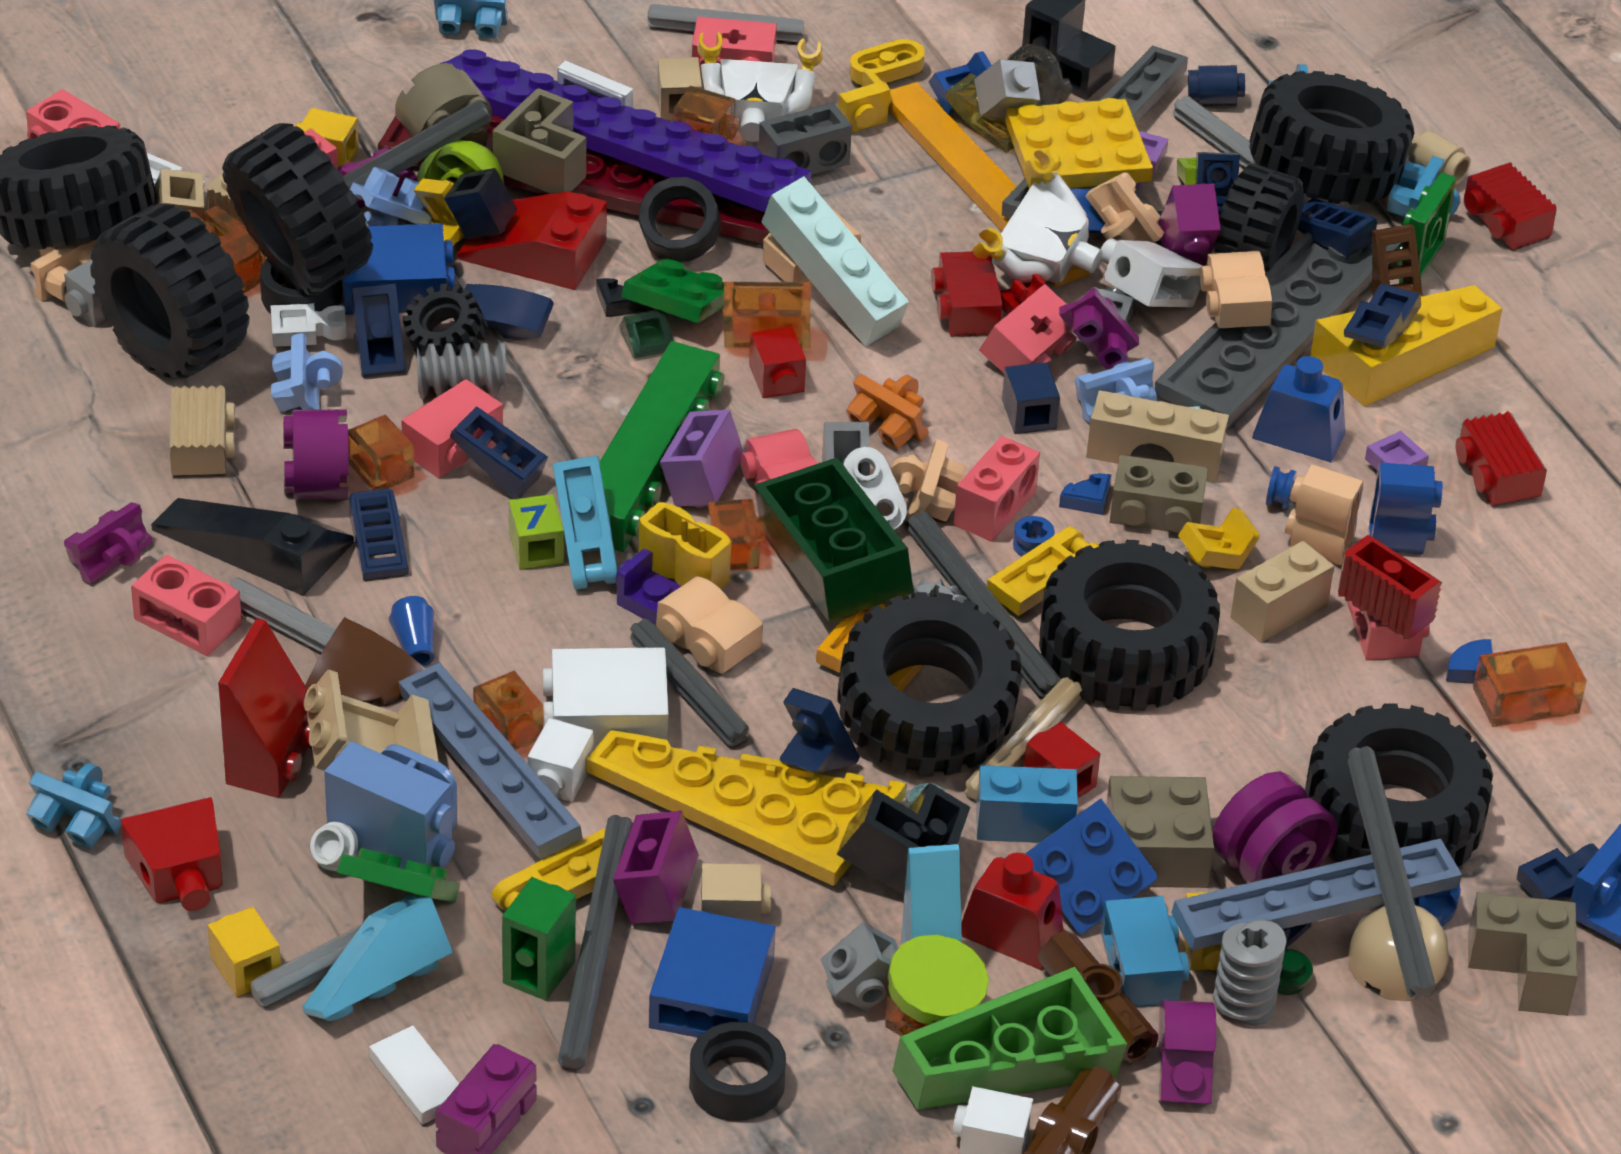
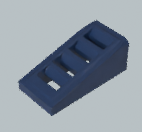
[1297,199,1377,260]
[450,406,548,499]
[349,489,409,580]

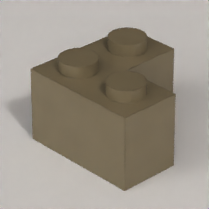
[493,88,586,194]
[1468,892,1578,1016]

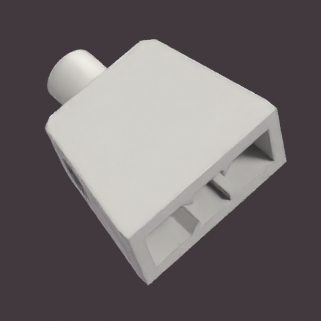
[1101,238,1202,307]

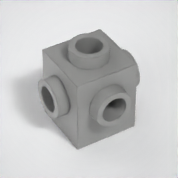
[820,922,898,1012]

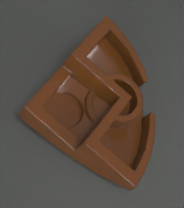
[305,617,425,707]

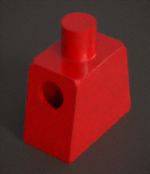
[120,797,223,911]
[961,852,1064,971]

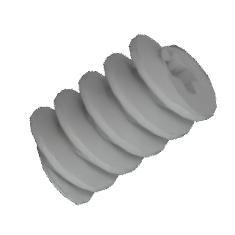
[417,343,506,399]
[1213,919,1287,1025]

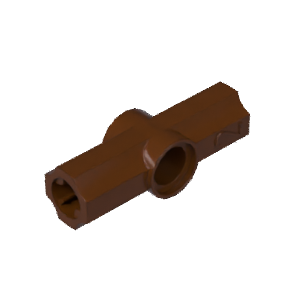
[1038,930,1158,1065]
[1023,1066,1122,1154]

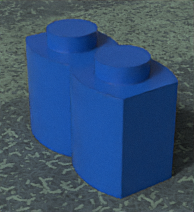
[1368,462,1443,554]

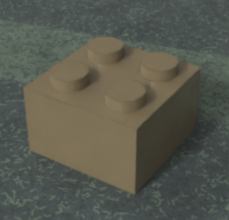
[1106,776,1214,888]

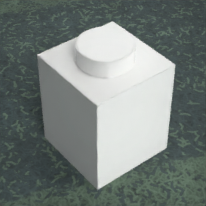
[528,718,594,802]
[952,1086,1033,1154]

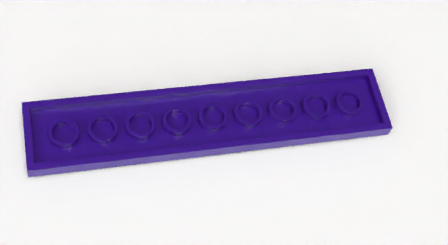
[440,49,812,212]

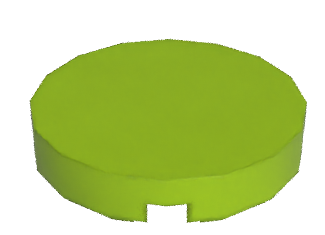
[887,934,989,1025]

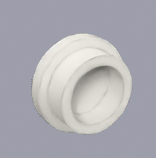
[310,822,358,871]

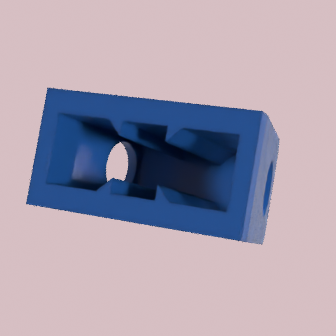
[1252,356,1345,463]

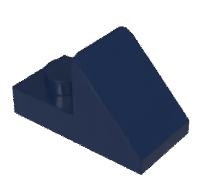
[351,284,405,375]
[780,688,860,773]

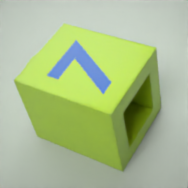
[509,494,564,570]

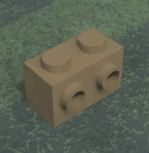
[1109,455,1208,533]

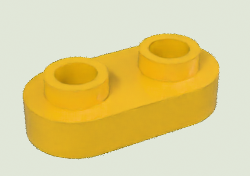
[849,39,925,86]

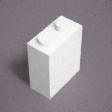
[543,648,668,749]

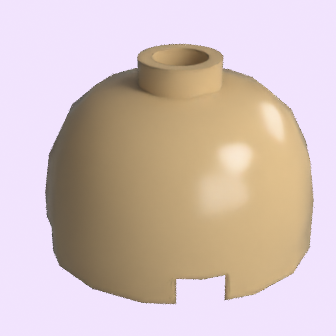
[1348,905,1448,1001]

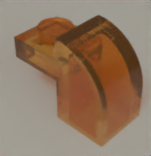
[204,205,266,293]

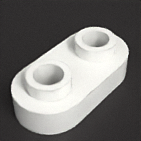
[844,447,907,531]

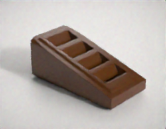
[1372,224,1423,297]

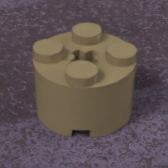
[395,63,492,145]

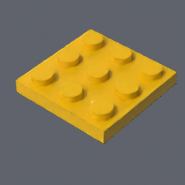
[1005,98,1153,189]

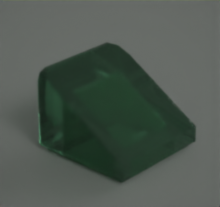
[619,310,674,359]

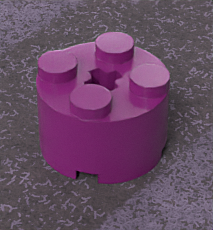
[283,409,349,500]

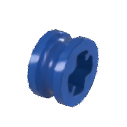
[1266,466,1297,510]
[1013,516,1055,557]

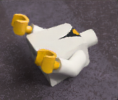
[697,32,823,142]
[973,149,1103,283]

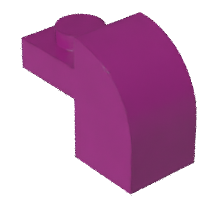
[1158,1000,1216,1104]

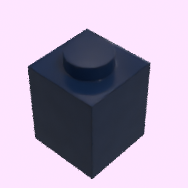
[1002,362,1060,434]

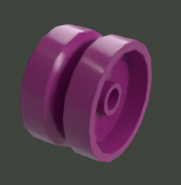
[1212,771,1338,883]

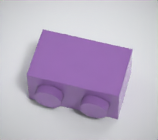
[660,410,744,508]

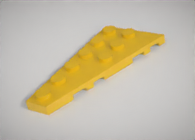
[586,730,907,886]

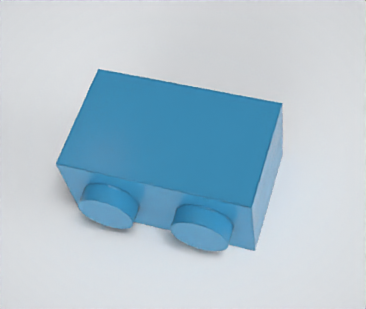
[976,765,1078,843]
[1101,896,1189,1007]

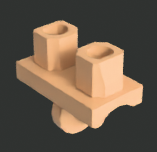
[1085,172,1164,242]
[31,240,97,302]
[890,439,966,522]

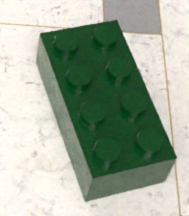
[754,457,914,622]

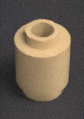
[1408,130,1471,185]

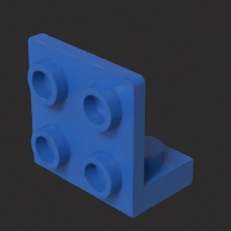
[1025,798,1158,934]
[1570,824,1621,944]

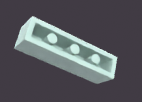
[762,177,909,347]

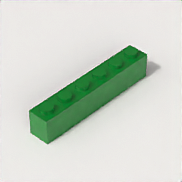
[600,341,725,552]

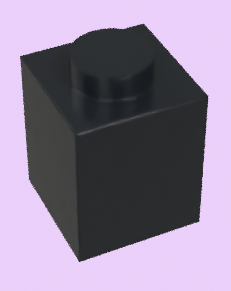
[444,168,517,239]

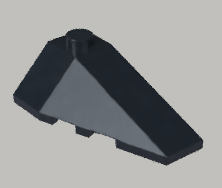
[151,498,354,596]

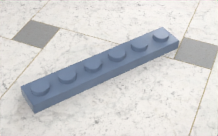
[398,662,583,860]
[1172,839,1462,951]

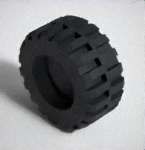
[1249,71,1415,205]
[222,123,373,294]
[0,125,157,249]
[90,204,250,379]
[1039,539,1220,711]
[837,592,1022,776]
[1305,703,1493,867]

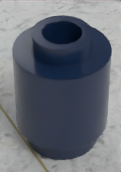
[1188,65,1245,106]

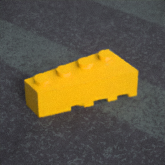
[1310,285,1503,407]

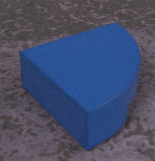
[1059,473,1112,515]
[1446,639,1495,683]
[1413,884,1461,927]

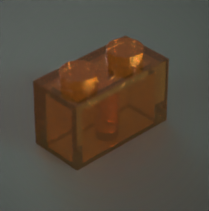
[723,282,812,348]
[1473,642,1587,727]

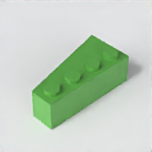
[892,967,1127,1110]

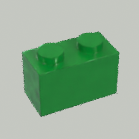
[502,877,576,1001]

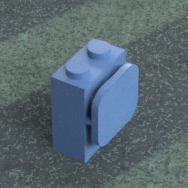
[324,741,458,868]

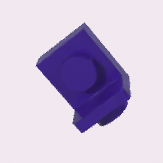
[615,548,681,626]

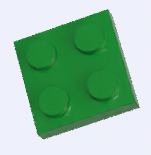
[1396,172,1457,283]
[621,259,736,323]
[337,847,461,902]

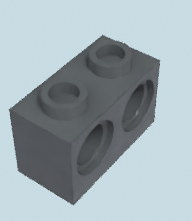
[758,102,852,175]

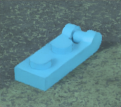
[552,455,618,590]

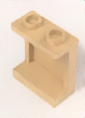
[304,669,439,771]

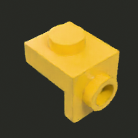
[838,69,892,133]
[413,178,464,246]
[1178,508,1260,570]

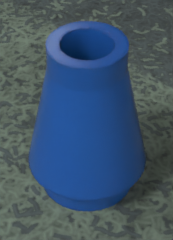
[389,596,435,667]

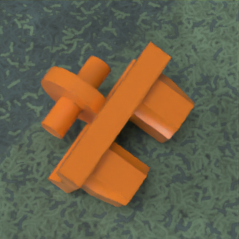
[846,374,929,450]

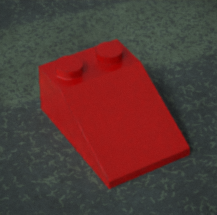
[457,191,607,290]
[218,618,312,798]

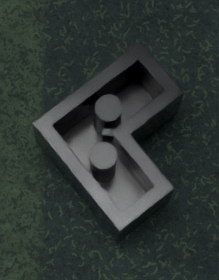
[1021,0,1116,100]
[836,782,971,895]

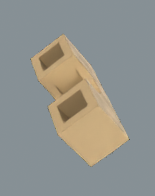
[1086,390,1229,482]

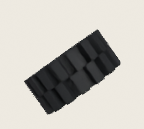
[402,284,487,356]

